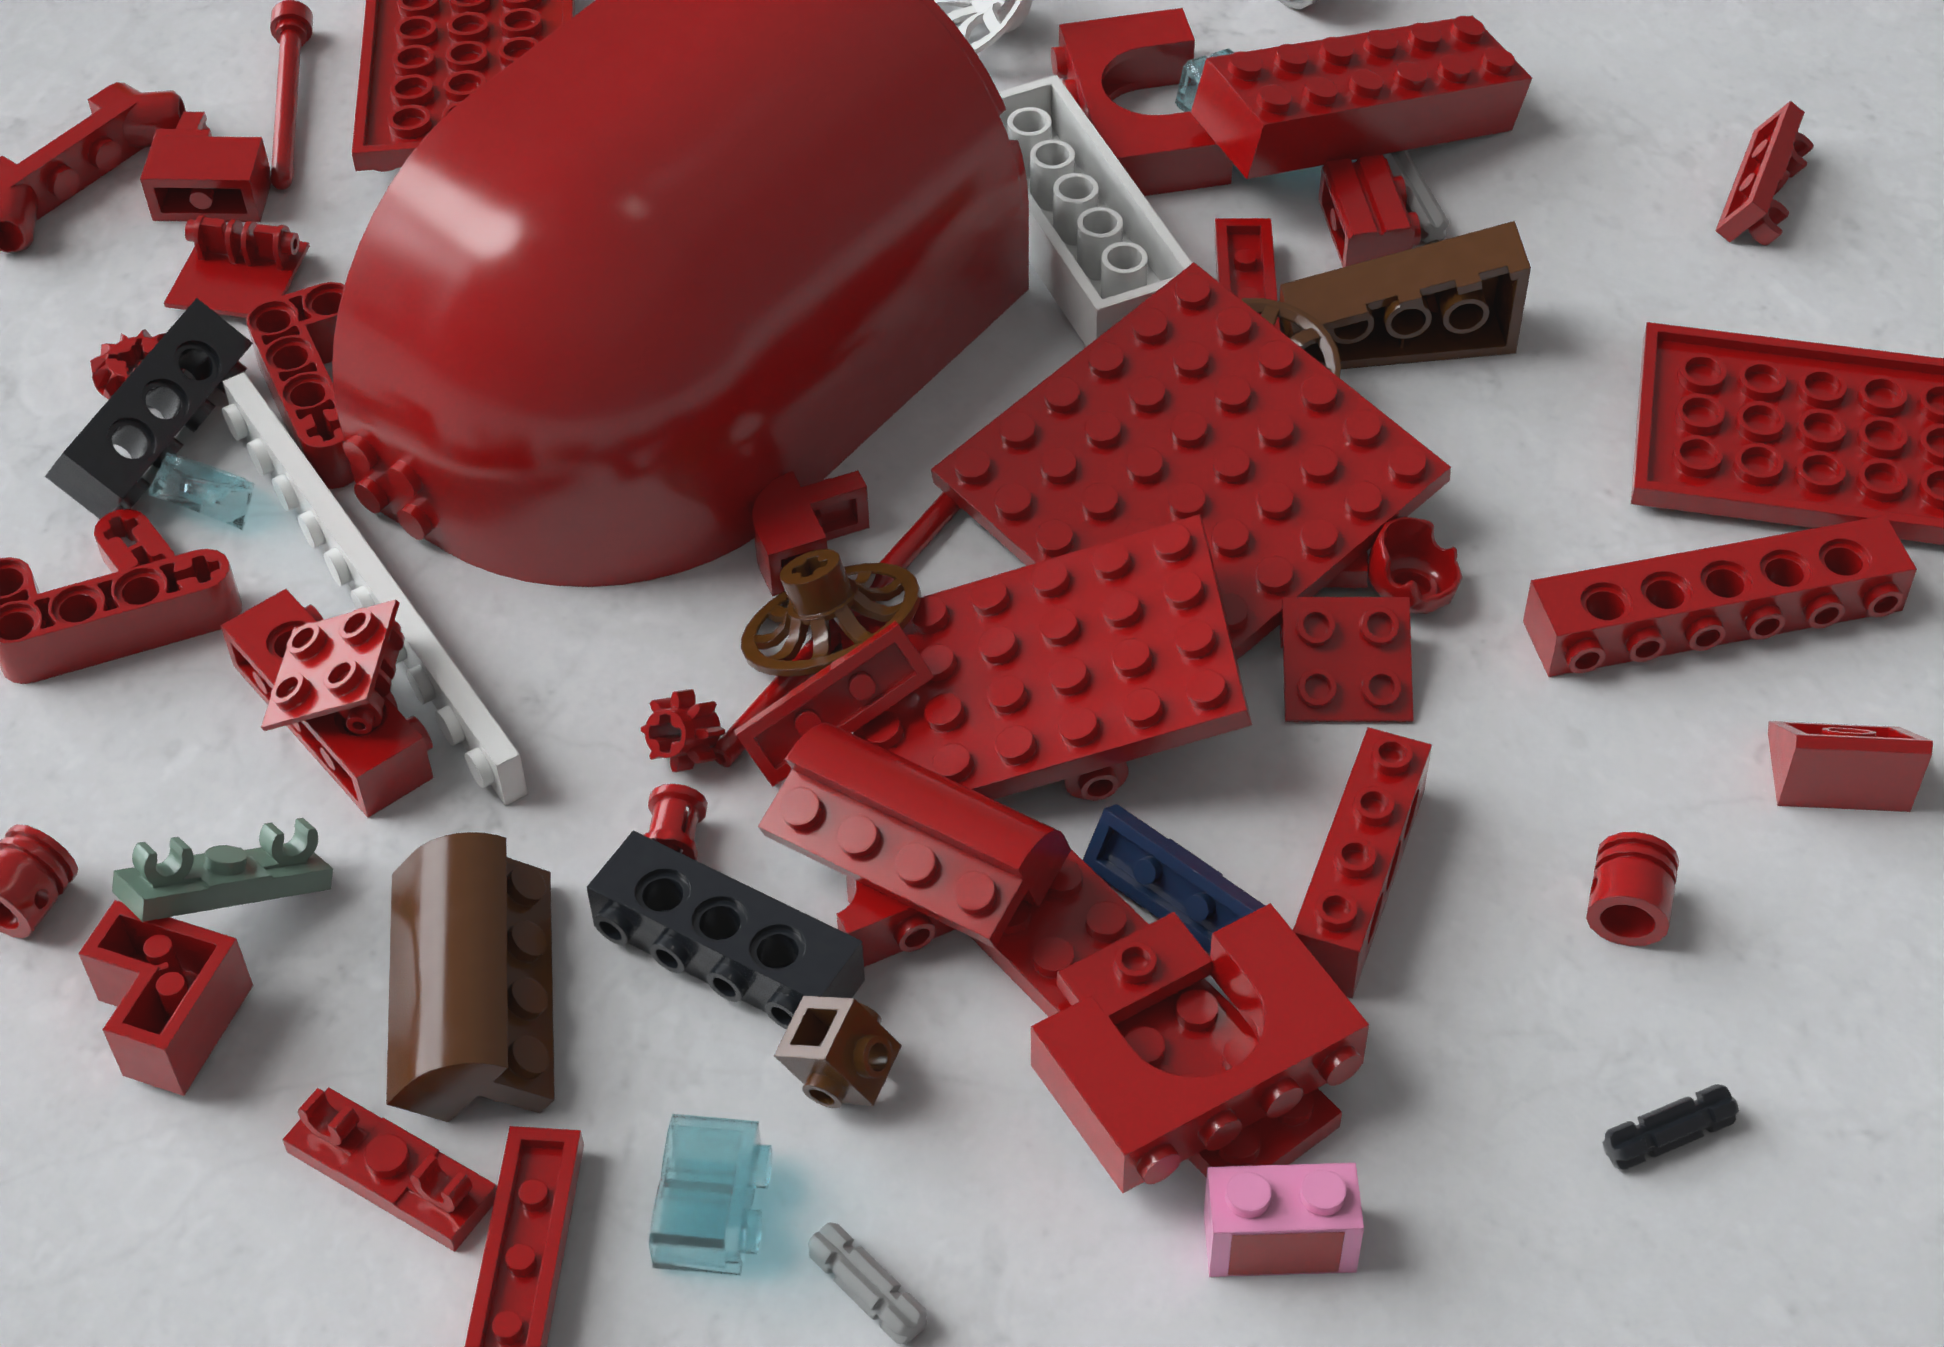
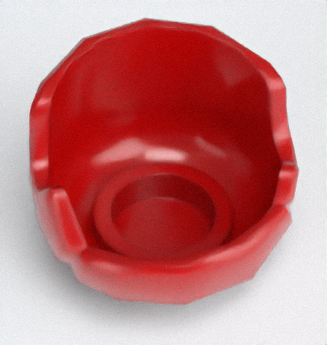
[1368,516,1463,614]

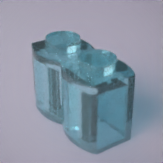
[649,1114,772,1276]

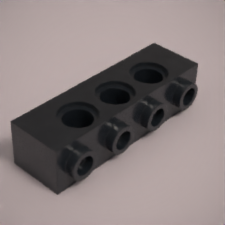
[45,298,253,519]
[586,830,865,1029]

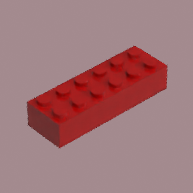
[1191,15,1532,179]

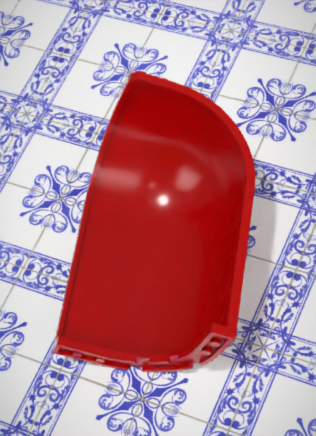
[332,0,1029,587]

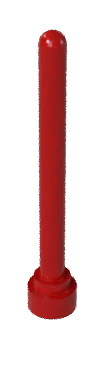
[270,0,313,190]

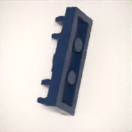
[1083,804,1266,954]

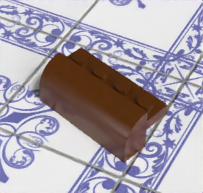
[386,832,555,1122]

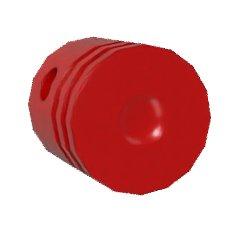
[0,824,78,938]
[1586,832,1679,946]

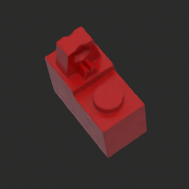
[140,111,272,222]

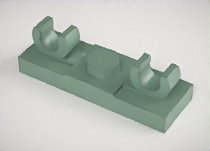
[112,818,333,922]

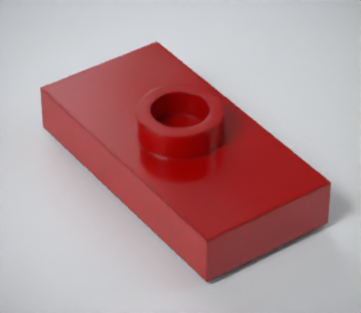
[1057,912,1212,1025]

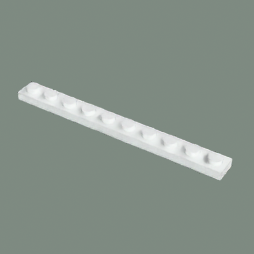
[222,372,528,806]

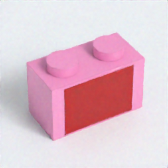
[1203,1163,1364,1277]

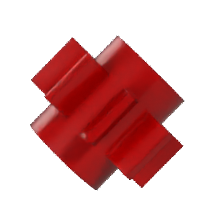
[641,689,725,772]

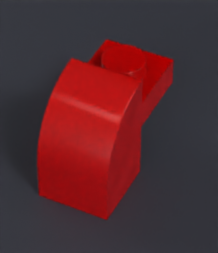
[752,470,870,596]

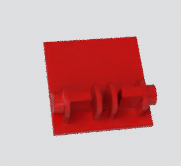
[164,215,310,318]
[1280,597,1414,722]
[261,599,405,734]

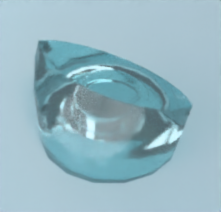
[148,452,255,530]

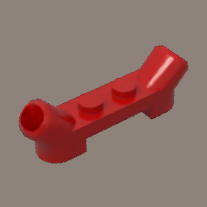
[0,82,186,253]

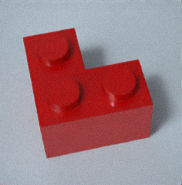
[78,900,254,1096]

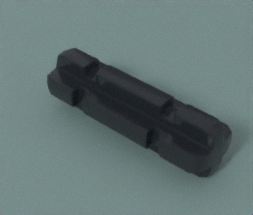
[1602,1084,1739,1170]

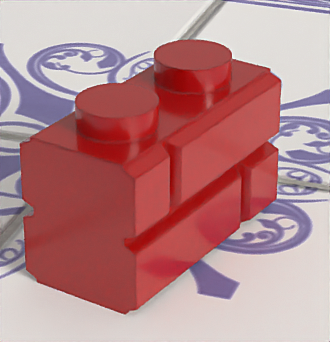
[1318,155,1421,267]

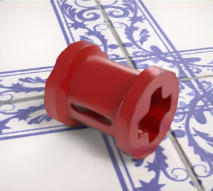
[644,783,708,861]

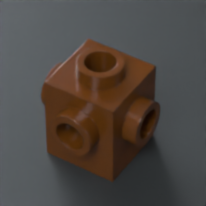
[774,996,902,1109]

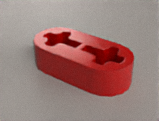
[94,509,175,573]

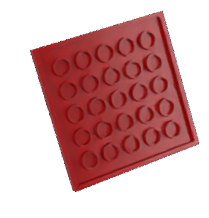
[931,262,1451,660]

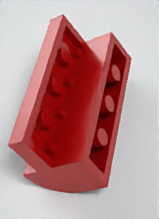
[758,723,1071,948]

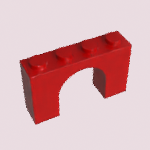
[1051,8,1233,196]
[1031,903,1369,1193]

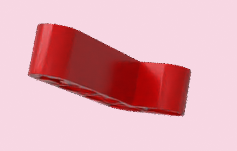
[246,282,354,489]
[0,549,242,684]

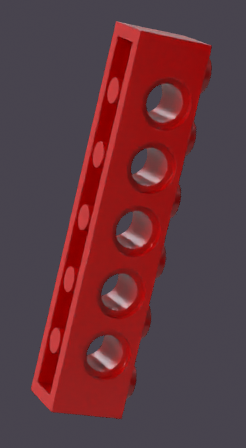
[1523,515,1917,677]

